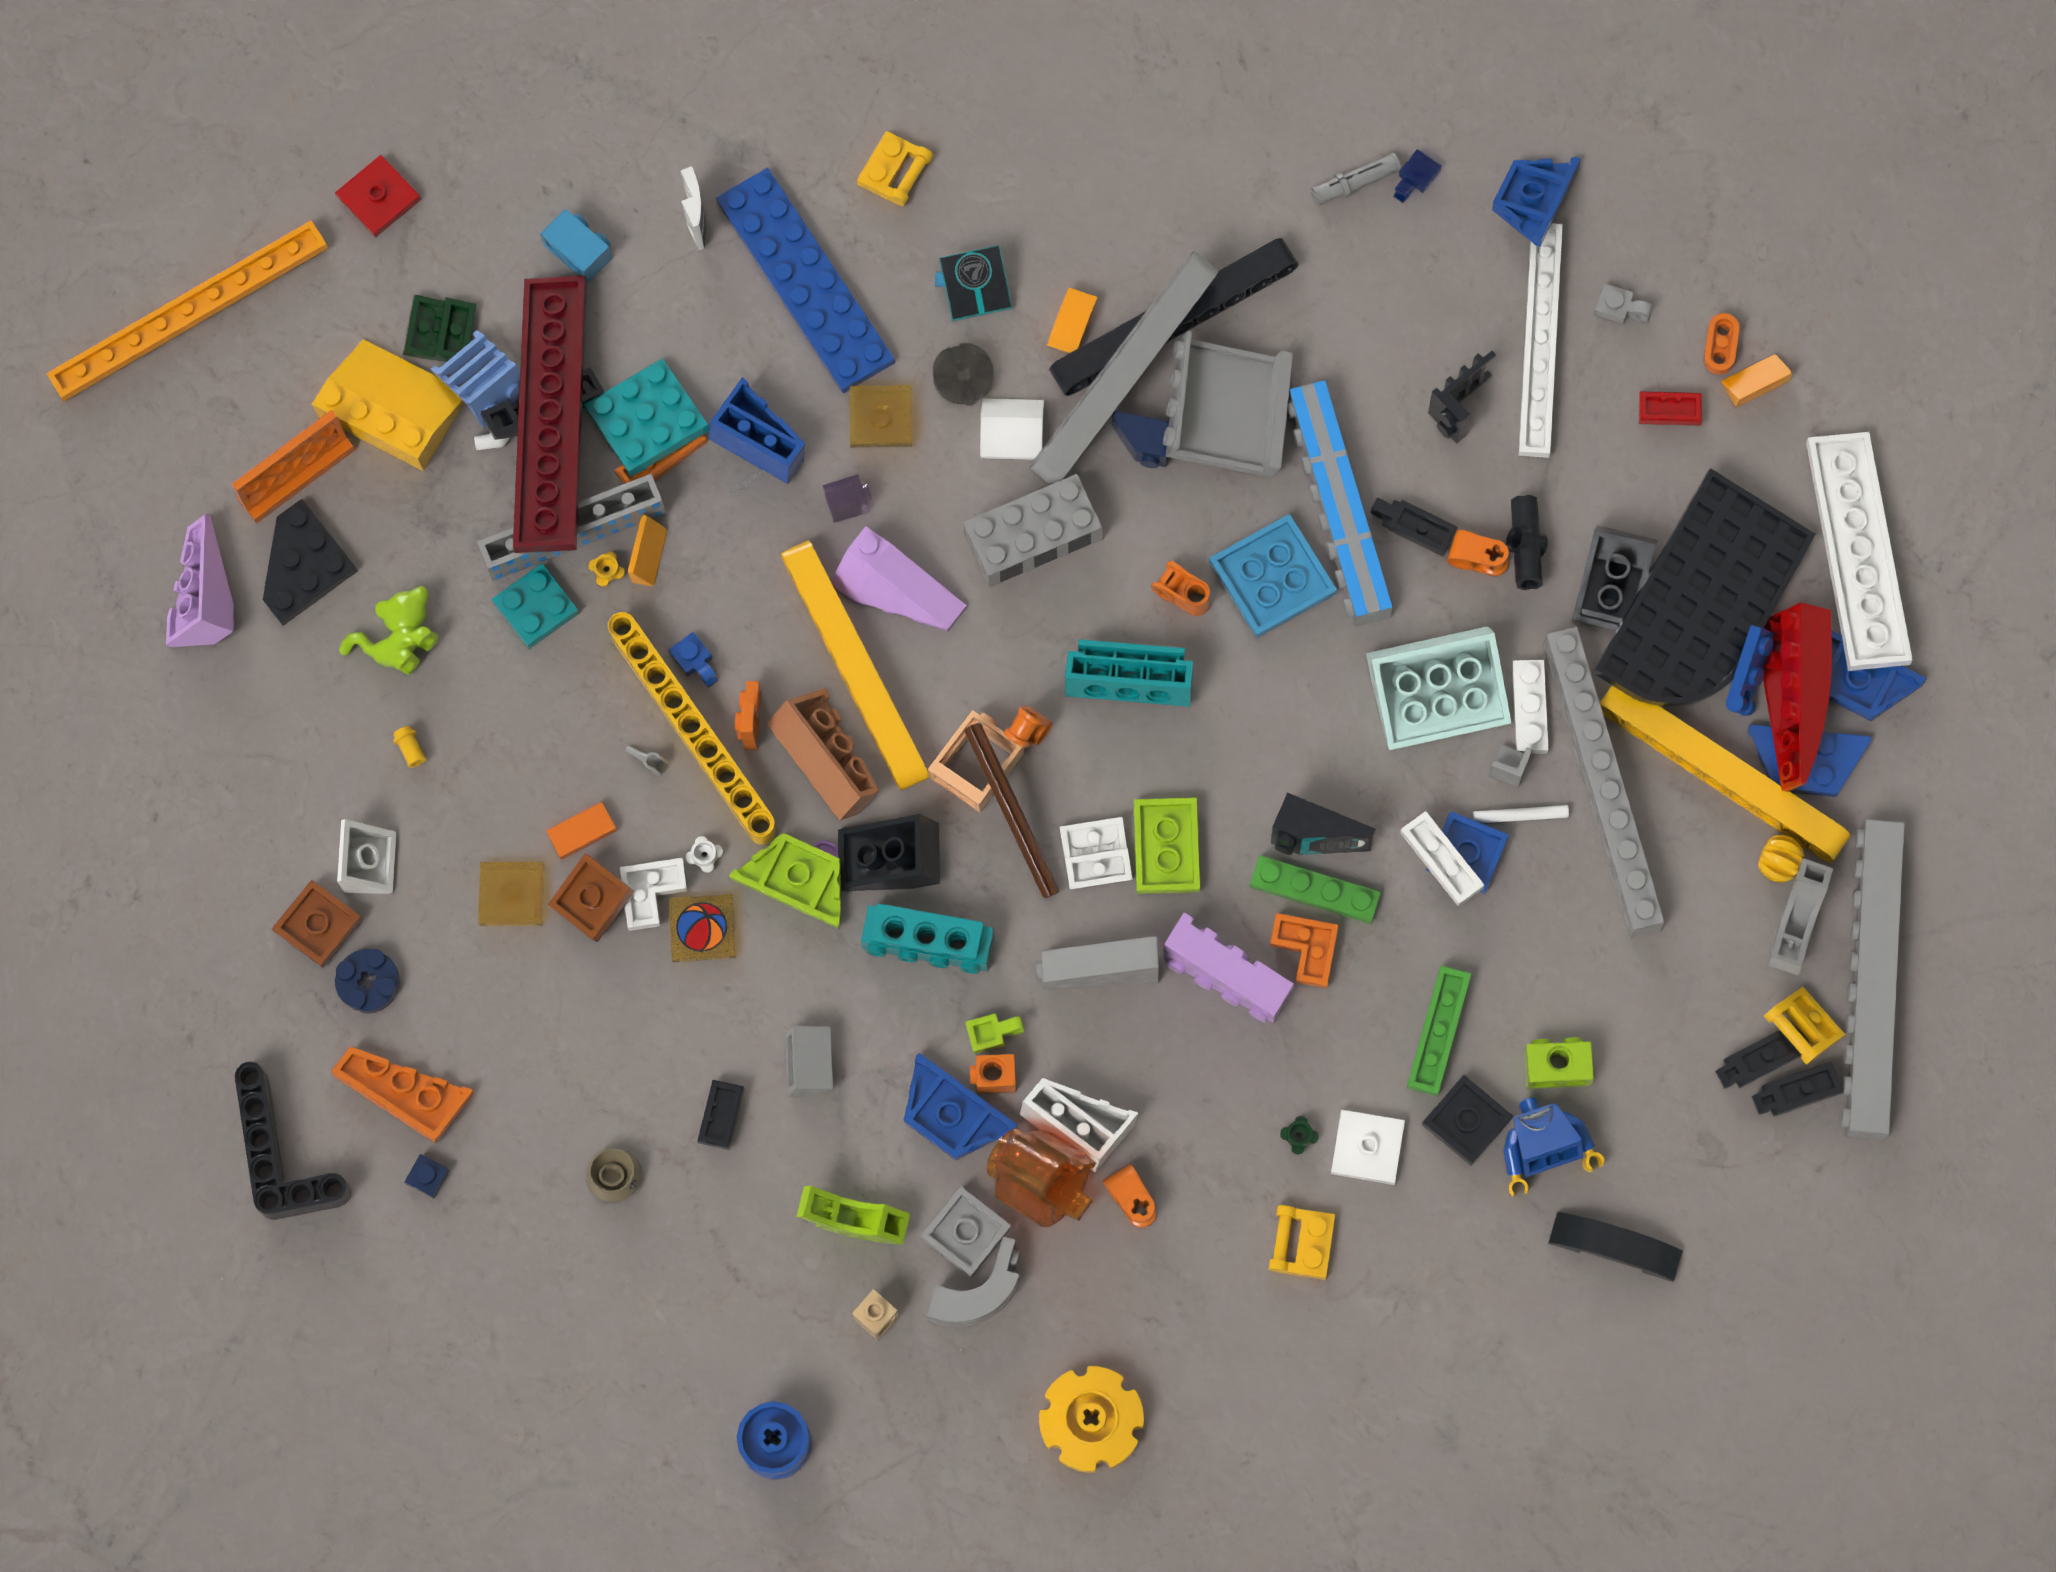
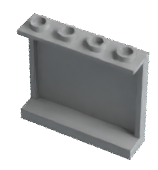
[1163,331,1293,478]

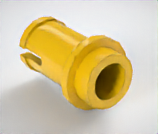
[393,726,427,768]

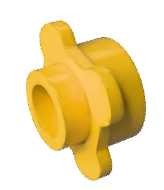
[588,552,625,587]

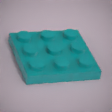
[584,358,709,477]

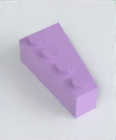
[1164,913,1294,1023]

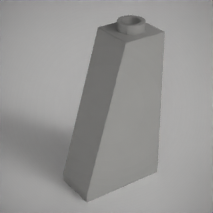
[1036,936,1159,990]

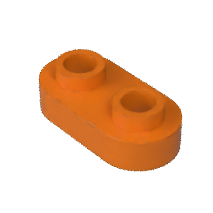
[1703,313,1740,375]

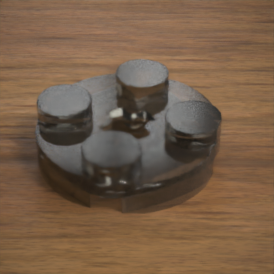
[933,343,994,406]

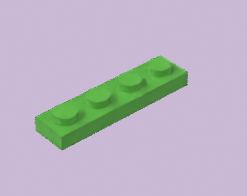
[1250,855,1381,924]
[1407,965,1471,1097]

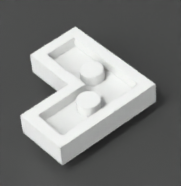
[620,858,688,931]

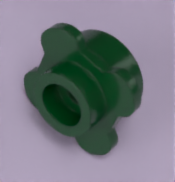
[1280,1116,1319,1155]

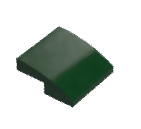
[402,295,476,362]

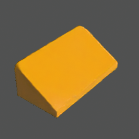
[1721,354,1792,408]
[628,515,667,586]

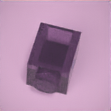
[823,474,872,523]

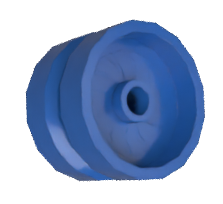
[737,1401,812,1480]

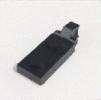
[1370,497,1458,557]

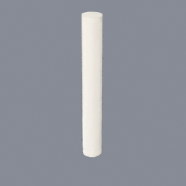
[1473,805,1569,823]

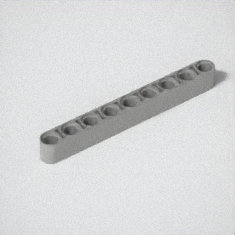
[1029,251,1219,485]

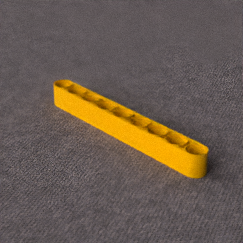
[780,540,930,791]
[608,612,777,845]
[1600,686,1851,863]

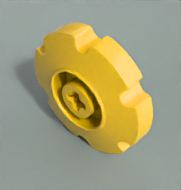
[1039,1366,1144,1473]

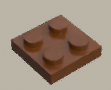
[548,853,634,942]
[272,880,362,968]

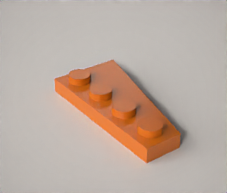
[331,1046,474,1144]

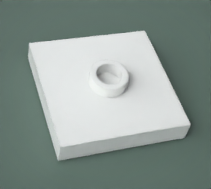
[1331,1110,1405,1185]

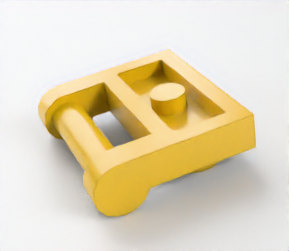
[857,131,934,206]
[1764,987,1846,1065]
[1268,1205,1335,1280]

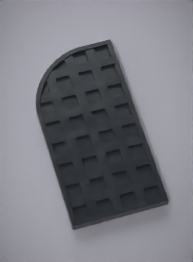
[1593,468,1816,707]

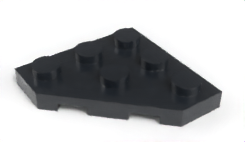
[263,499,358,626]

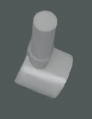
[625,745,668,776]

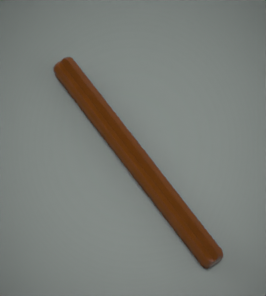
[965,723,1059,898]

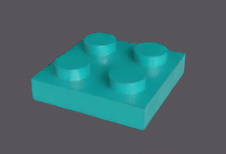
[492,563,579,649]

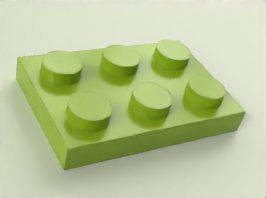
[1134,798,1200,894]

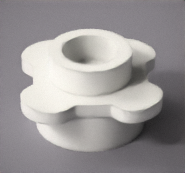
[686,836,723,873]

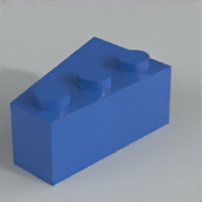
[709,377,805,484]

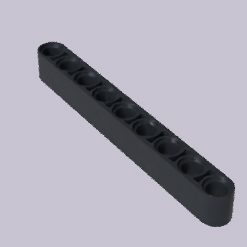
[1049,238,1299,396]

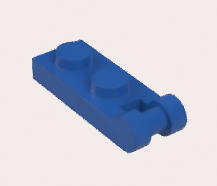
[1726,625,1774,716]

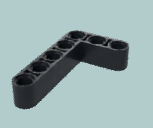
[235,1062,351,1220]

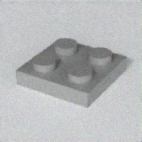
[920,1186,1012,1278]

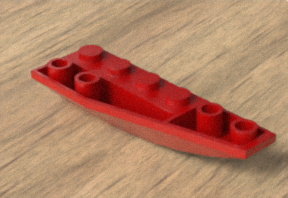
[1763,602,1832,792]

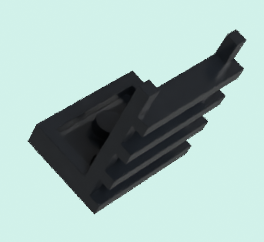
[1428,350,1496,444]

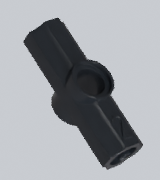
[1506,495,1548,590]

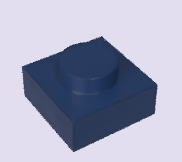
[405,1154,450,1199]

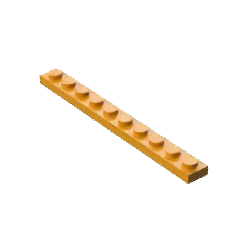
[46,220,328,402]

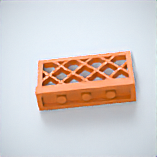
[231,410,355,524]

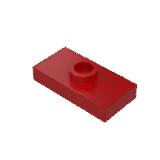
[1639,391,1702,426]

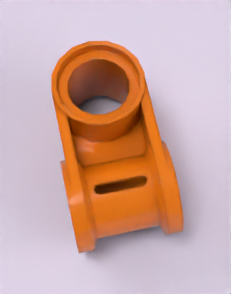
[1447,530,1509,577]
[1150,561,1211,616]
[1004,705,1053,748]
[1103,1163,1156,1228]

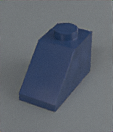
[1112,411,1169,468]

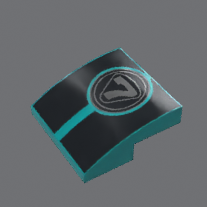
[939,245,1012,322]

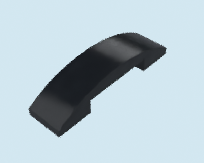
[480,367,605,440]
[1548,1212,1683,1282]

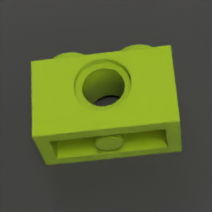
[1524,1037,1594,1089]

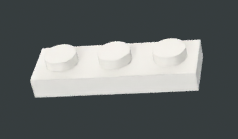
[1512,660,1548,754]
[1400,811,1484,907]

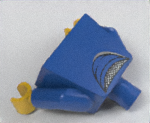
[1503,1097,1605,1197]

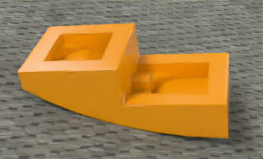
[1047,287,1098,353]

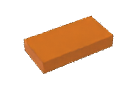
[546,802,617,860]

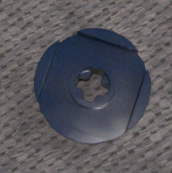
[335,949,400,1014]

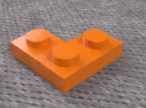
[735,681,761,750]
[1270,913,1339,989]

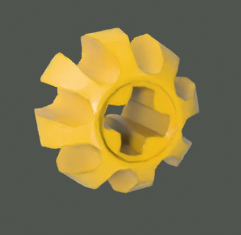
[1758,835,1804,883]

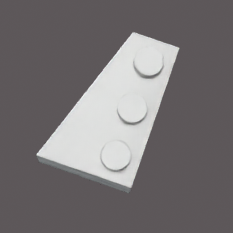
[1020,1078,1138,1173]

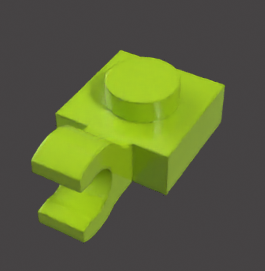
[965,1013,1025,1054]

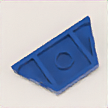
[1492,157,1580,247]
[1829,630,1927,721]
[1748,724,1871,797]
[904,1053,1018,1161]

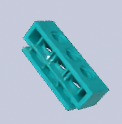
[1065,639,1193,707]
[861,903,994,974]

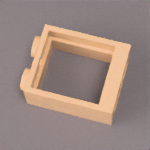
[928,710,1024,813]

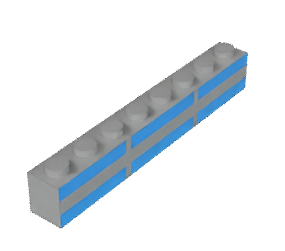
[1287,380,1393,626]

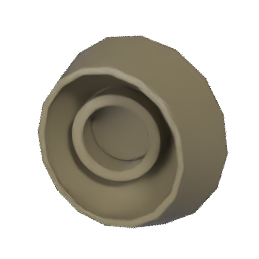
[586,1148,641,1202]

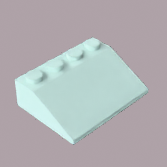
[1366,626,1511,750]

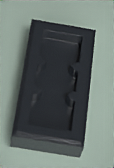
[697,1080,745,1150]

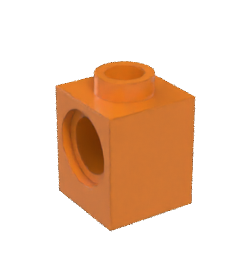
[970,1054,1016,1094]

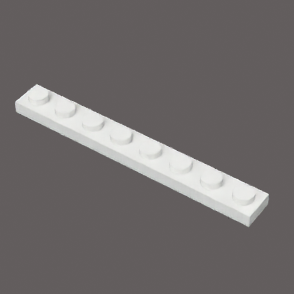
[1518,223,1563,458]

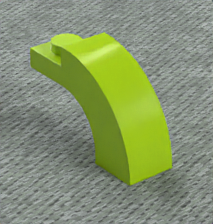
[796,1186,910,1245]

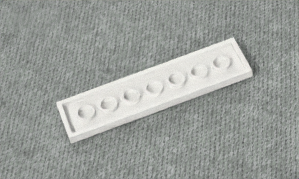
[1806,432,1913,671]

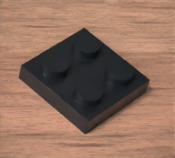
[1422,1075,1513,1166]

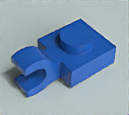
[668,632,718,688]

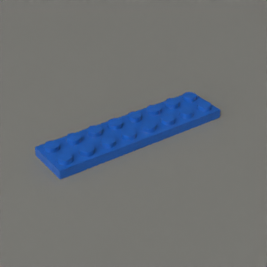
[716,167,895,394]

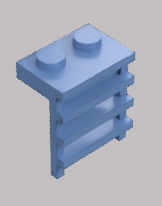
[431,330,520,428]

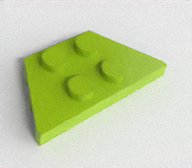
[729,833,841,929]

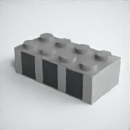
[963,474,1103,588]

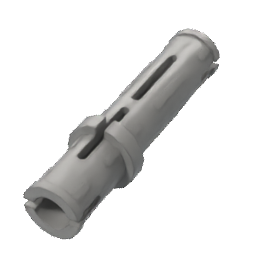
[1311,153,1401,206]

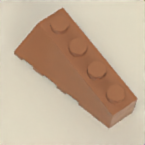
[767,688,879,820]

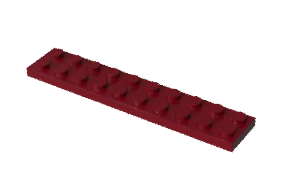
[513,275,587,553]

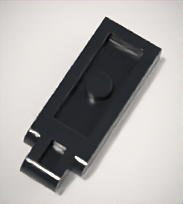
[1715,1030,1802,1089]
[1752,1061,1843,1117]

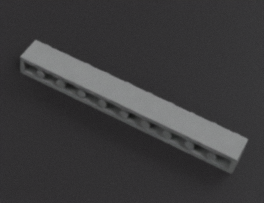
[1543,627,1664,939]
[1841,819,1904,1140]

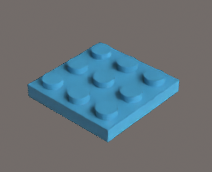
[1209,514,1337,639]

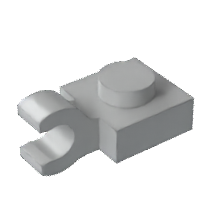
[1594,284,1652,324]

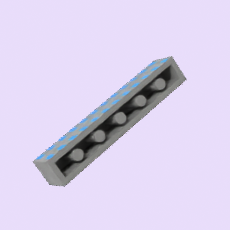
[477,474,666,581]

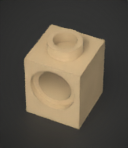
[852,1289,899,1341]

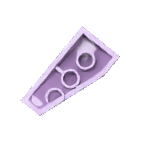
[166,514,235,647]
[831,526,967,631]

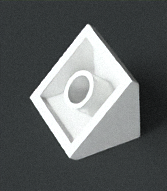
[980,398,1044,460]
[337,819,396,894]

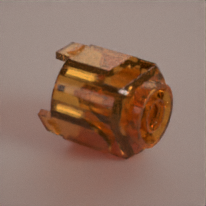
[987,1129,1096,1227]

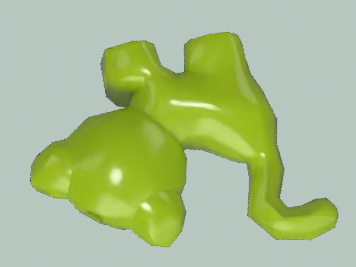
[339,585,439,675]

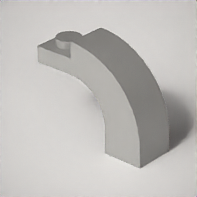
[1768,858,1833,975]
[927,1236,1020,1327]

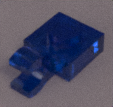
[1393,149,1442,203]

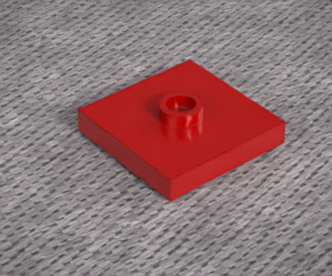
[335,155,421,238]

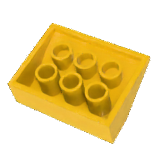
[312,339,465,471]

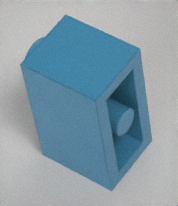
[540,209,612,283]

